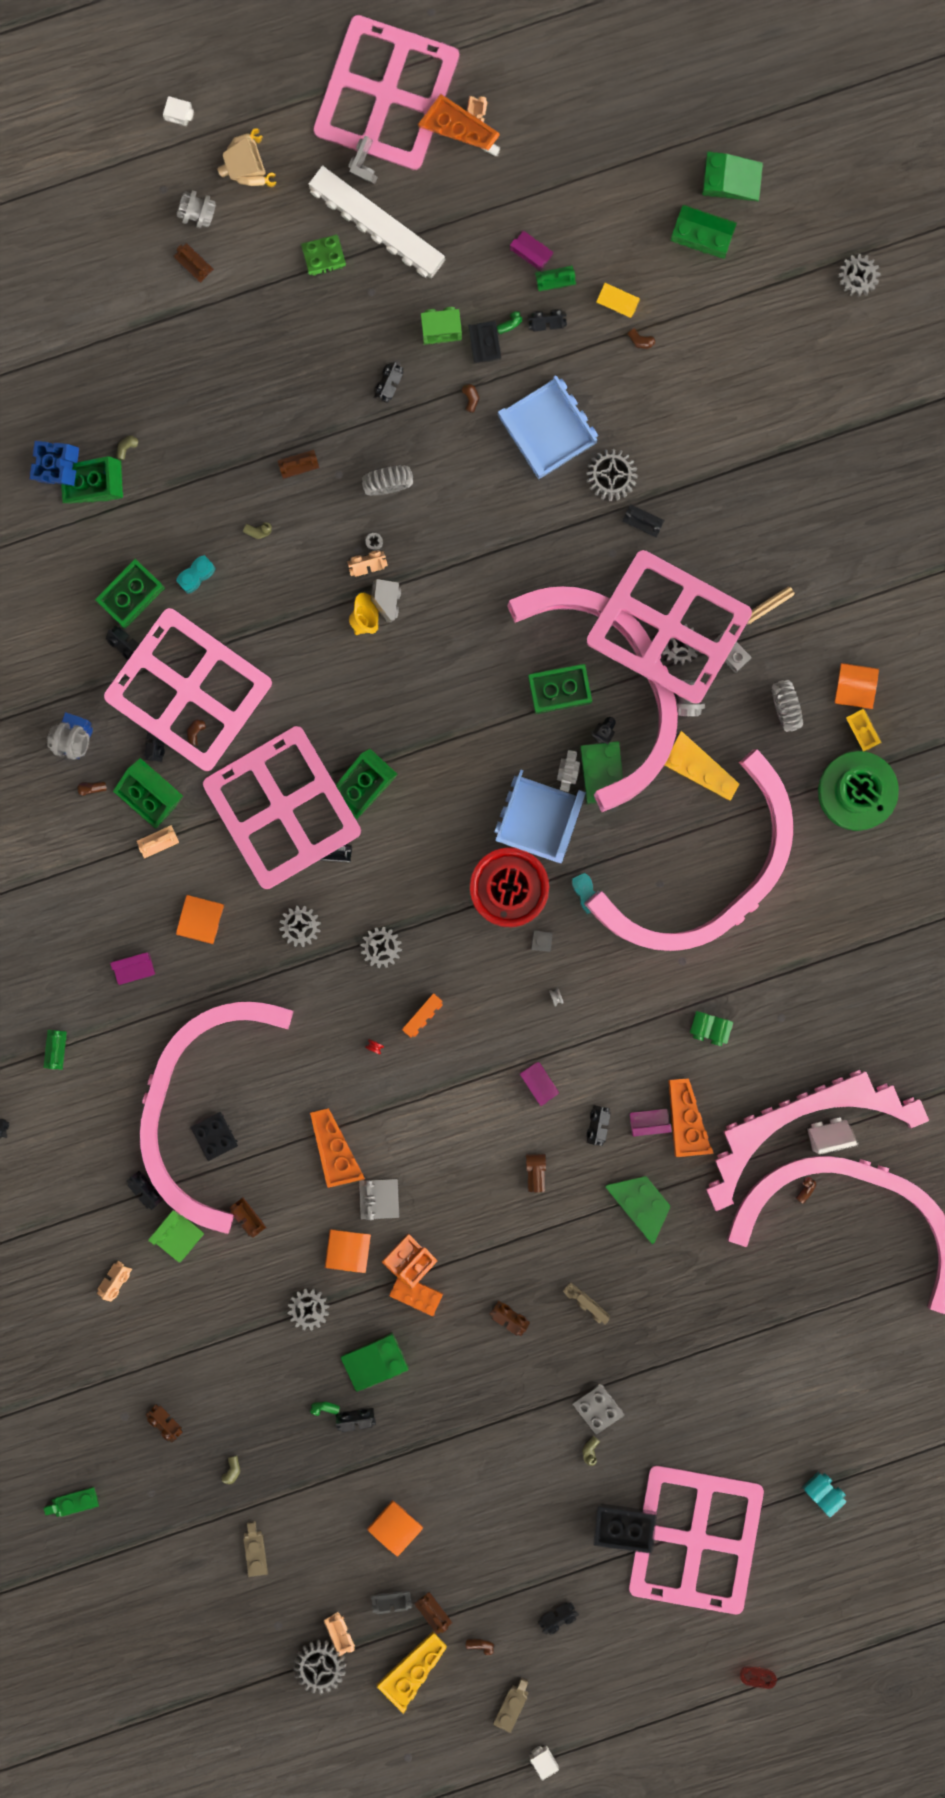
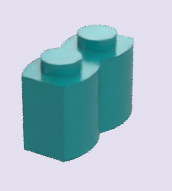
[176,555,216,594]
[572,873,596,914]
[802,1471,847,1517]

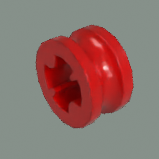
[365,1039,384,1055]

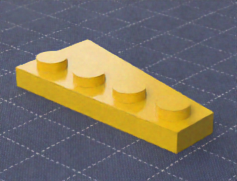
[664,731,739,801]
[376,1632,447,1713]

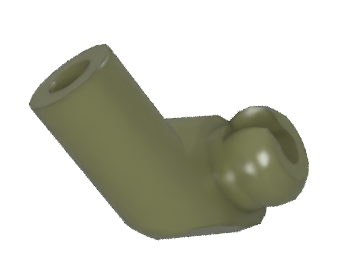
[115,435,138,461]
[243,522,272,539]
[582,1436,600,1466]
[222,1455,240,1484]

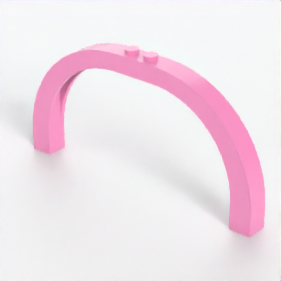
[507,587,677,812]
[584,749,793,951]
[140,1002,294,1234]
[727,1156,945,1314]

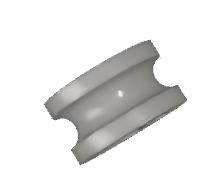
[366,533,383,551]
[549,987,564,1006]

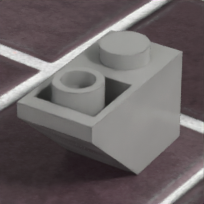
[371,579,401,622]

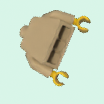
[218,128,277,187]

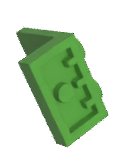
[149,1210,204,1263]

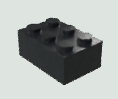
[594,1503,658,1554]

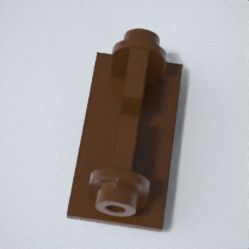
[173,243,214,283]
[278,450,319,479]
[229,1197,266,1238]
[489,1301,530,1336]
[146,1404,183,1442]
[414,1592,453,1635]

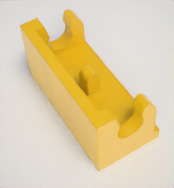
[597,283,640,318]
[846,709,882,752]

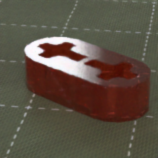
[740,1666,777,1689]

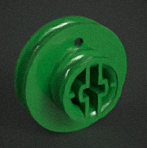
[818,751,899,831]

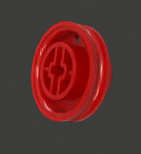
[470,848,549,927]

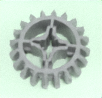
[586,449,638,501]
[362,465,413,496]
[772,680,803,732]
[294,1640,346,1694]

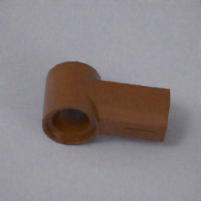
[526,1154,546,1192]

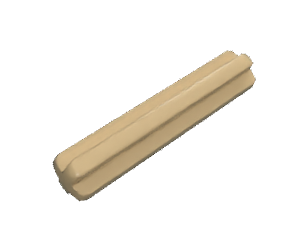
[747,586,794,624]

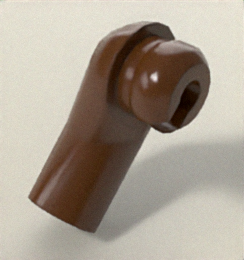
[187,719,206,746]
[77,782,107,796]

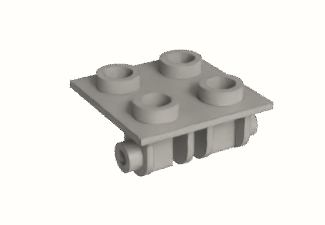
[359,1179,399,1220]
[573,1384,625,1435]

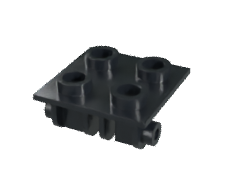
[190,1112,238,1161]

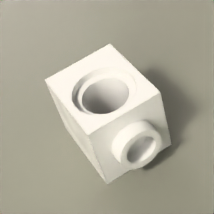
[163,96,194,126]
[530,1746,559,1780]

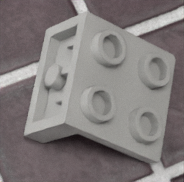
[348,136,378,184]

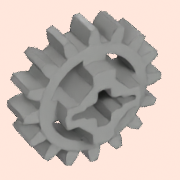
[838,254,880,297]
[662,624,699,665]
[557,750,580,792]
[279,906,321,947]
[361,927,402,968]
[288,1288,330,1331]

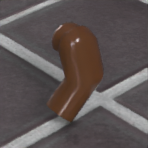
[627,328,655,349]
[462,384,479,413]
[796,1177,817,1204]
[466,1639,494,1655]

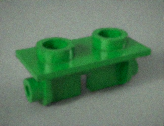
[535,266,576,291]
[43,1030,67,1070]

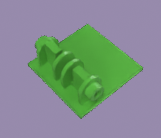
[301,234,346,276]

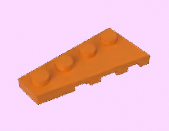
[418,94,500,151]
[668,1078,714,1157]
[310,1108,365,1188]

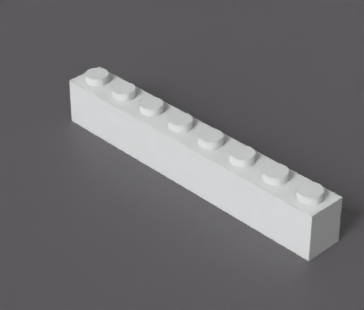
[309,166,445,279]

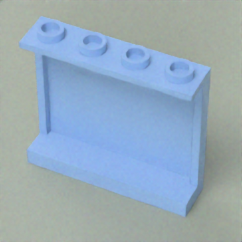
[498,376,598,479]
[495,770,586,863]

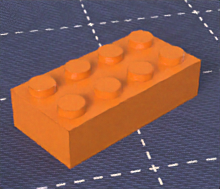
[402,993,443,1037]
[389,1278,443,1316]

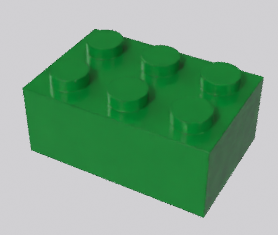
[95,559,165,629]
[528,664,592,715]
[580,741,623,805]

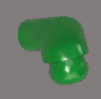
[497,311,522,334]
[310,1402,340,1416]

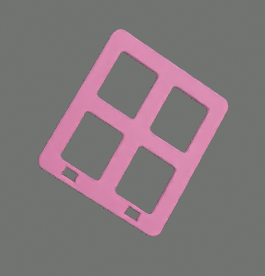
[314,15,459,170]
[587,550,752,703]
[104,608,272,771]
[203,726,361,889]
[629,1465,764,1614]

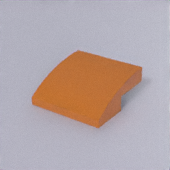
[834,663,879,709]
[176,895,224,944]
[325,1229,371,1273]
[381,1234,437,1288]
[367,1500,423,1557]

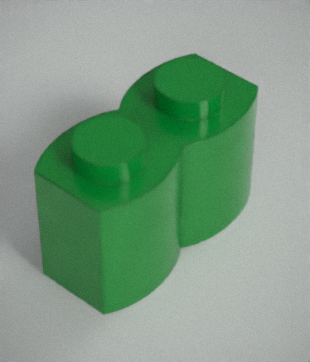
[689,1011,733,1047]

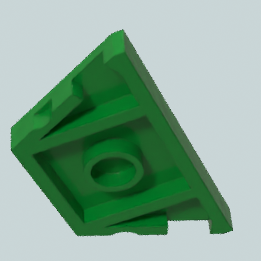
[605,1176,671,1244]

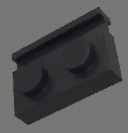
[468,321,501,364]

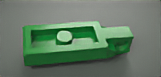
[43,1487,99,1517]

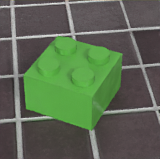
[421,307,462,344]

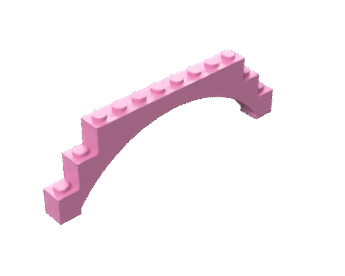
[706,1070,929,1211]

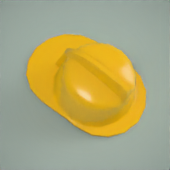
[349,592,379,635]

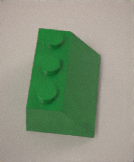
[671,205,737,259]
[113,758,183,829]

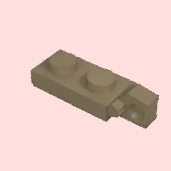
[563,1282,610,1324]
[243,1521,268,1577]
[493,1677,528,1733]

